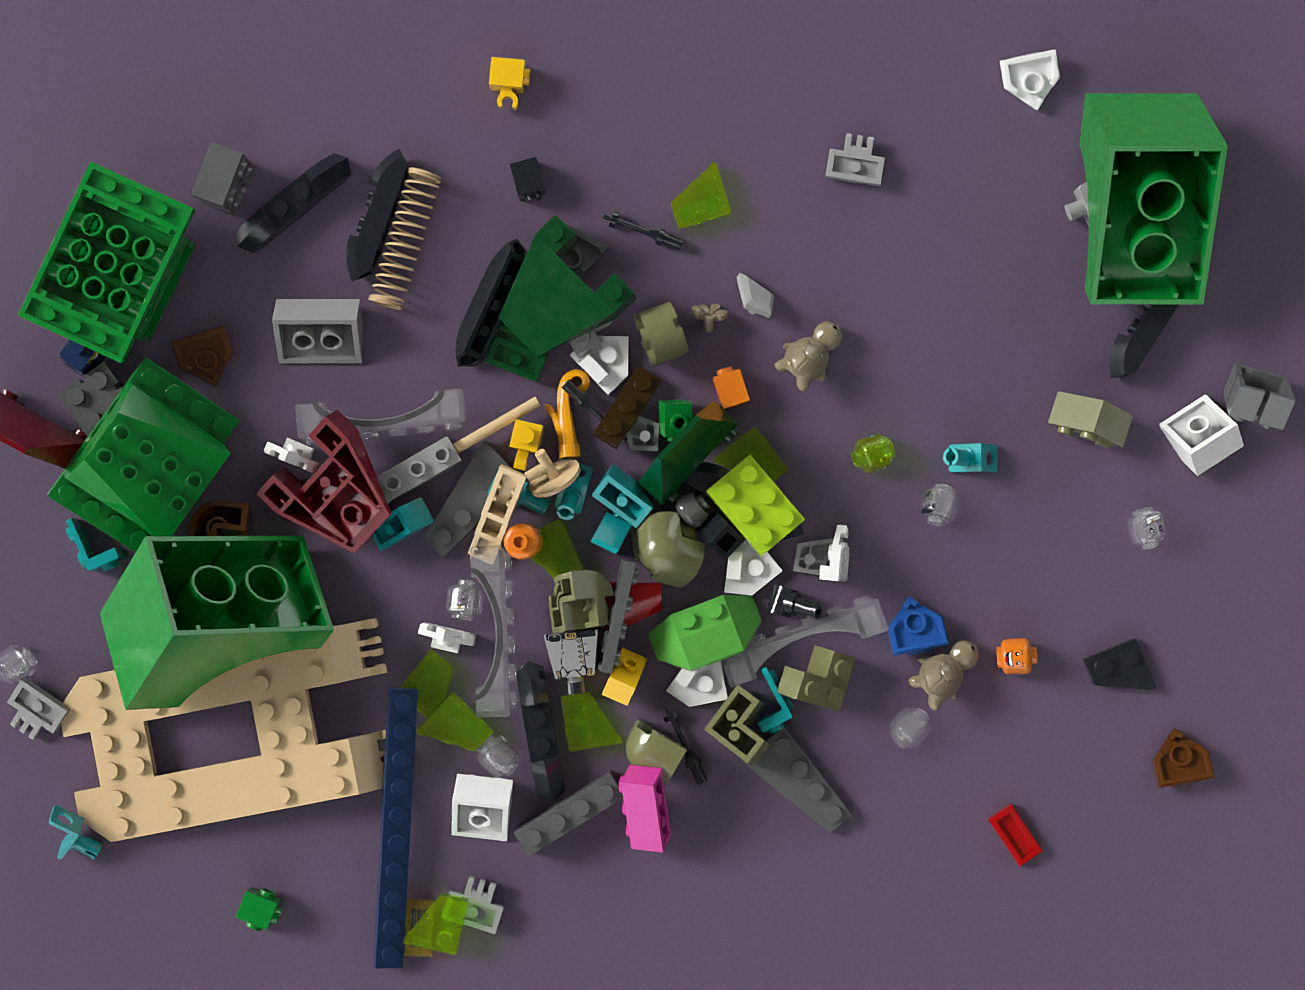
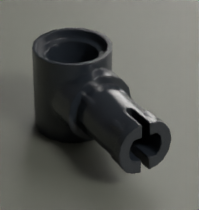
[766,584,823,620]

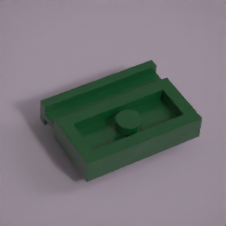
[485,325,549,383]

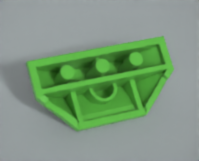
[648,595,762,672]

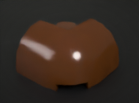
[188,500,252,536]

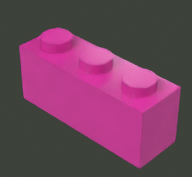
[619,765,671,853]

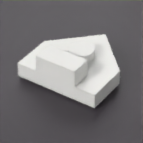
[1000,49,1060,110]
[570,336,629,395]
[264,438,322,473]
[819,525,850,582]
[724,539,782,595]
[418,622,477,653]
[666,661,728,707]

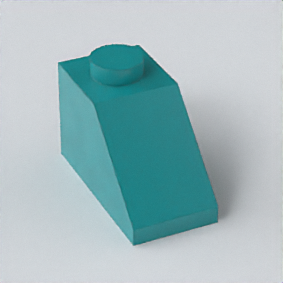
[592,463,653,528]
[372,497,434,552]
[591,512,632,555]

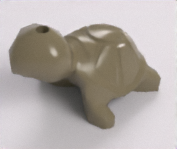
[774,321,843,392]
[909,640,979,711]

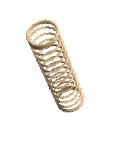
[368,167,442,310]

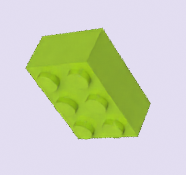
[706,455,805,556]

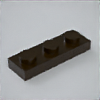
[593,366,662,450]

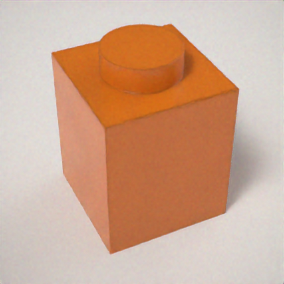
[712,366,750,410]

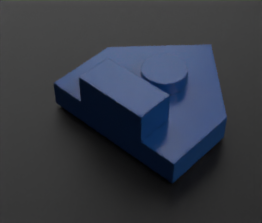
[887,596,949,657]

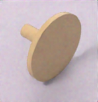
[524,449,581,498]

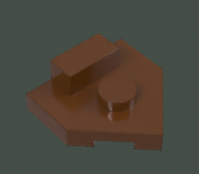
[170,325,234,387]
[1152,728,1215,789]

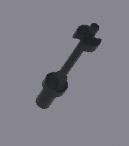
[603,211,683,250]
[561,380,627,443]
[663,706,707,785]

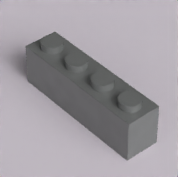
[514,770,623,857]

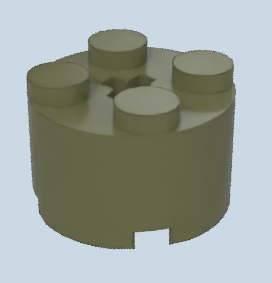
[632,301,689,367]

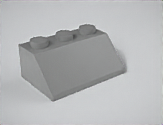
[272,299,362,363]

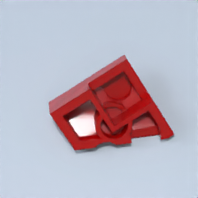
[605,582,661,631]

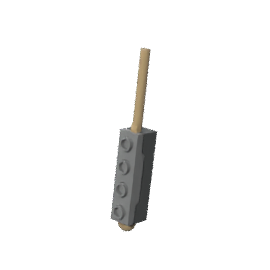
[377,397,541,505]

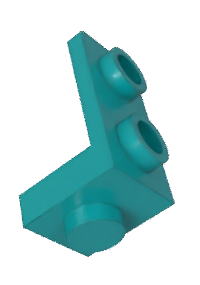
[66,518,126,572]
[756,667,794,734]

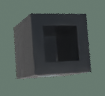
[510,157,546,203]
[697,510,745,559]

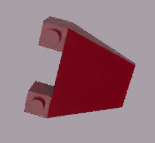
[0,388,87,469]
[256,410,391,553]

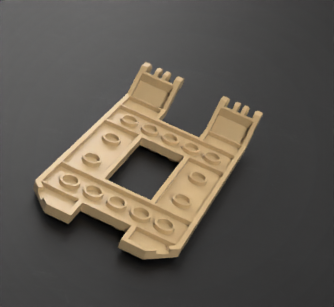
[61,618,388,842]

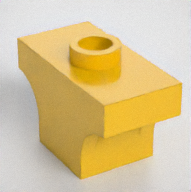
[602,647,648,706]

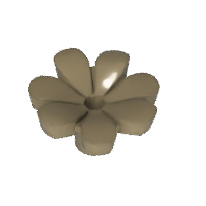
[691,304,728,332]

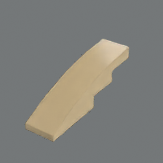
[468,464,528,565]

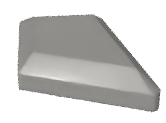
[737,273,774,318]
[626,416,659,452]
[793,538,834,575]

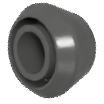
[675,491,711,528]

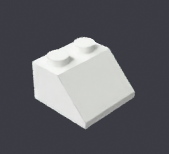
[1159,394,1244,476]
[452,774,513,841]

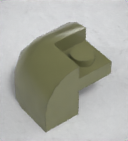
[631,511,705,588]
[548,570,614,634]
[626,718,687,786]

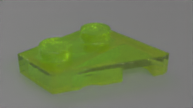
[670,162,732,231]
[713,426,790,482]
[530,519,584,578]
[398,648,453,726]
[416,692,494,752]
[560,692,622,752]
[403,893,469,955]

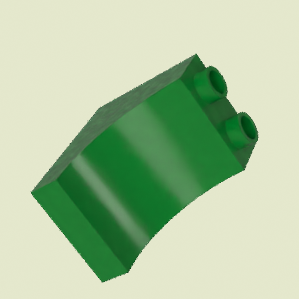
[1079,93,1228,304]
[100,536,334,710]

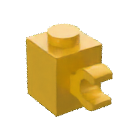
[489,57,531,110]
[509,419,544,471]

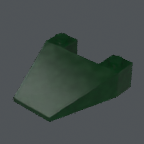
[499,214,636,357]
[638,401,738,506]

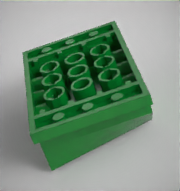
[18,161,196,364]
[47,356,239,552]

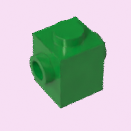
[659,399,692,441]
[235,887,283,931]

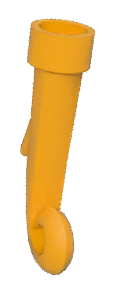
[545,369,590,459]

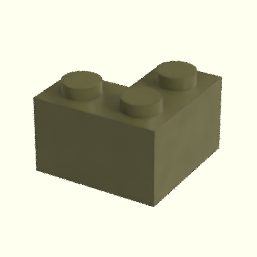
[1048,391,1133,449]
[777,645,855,712]
[704,685,771,766]

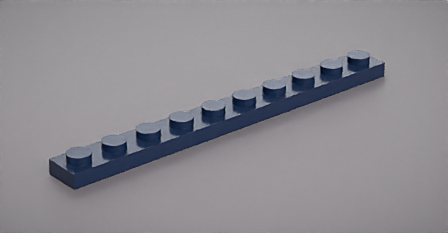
[373,687,418,969]

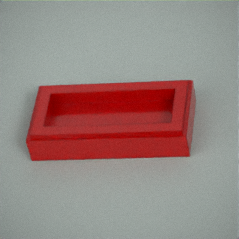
[988,804,1043,867]

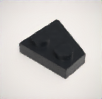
[1082,638,1156,690]

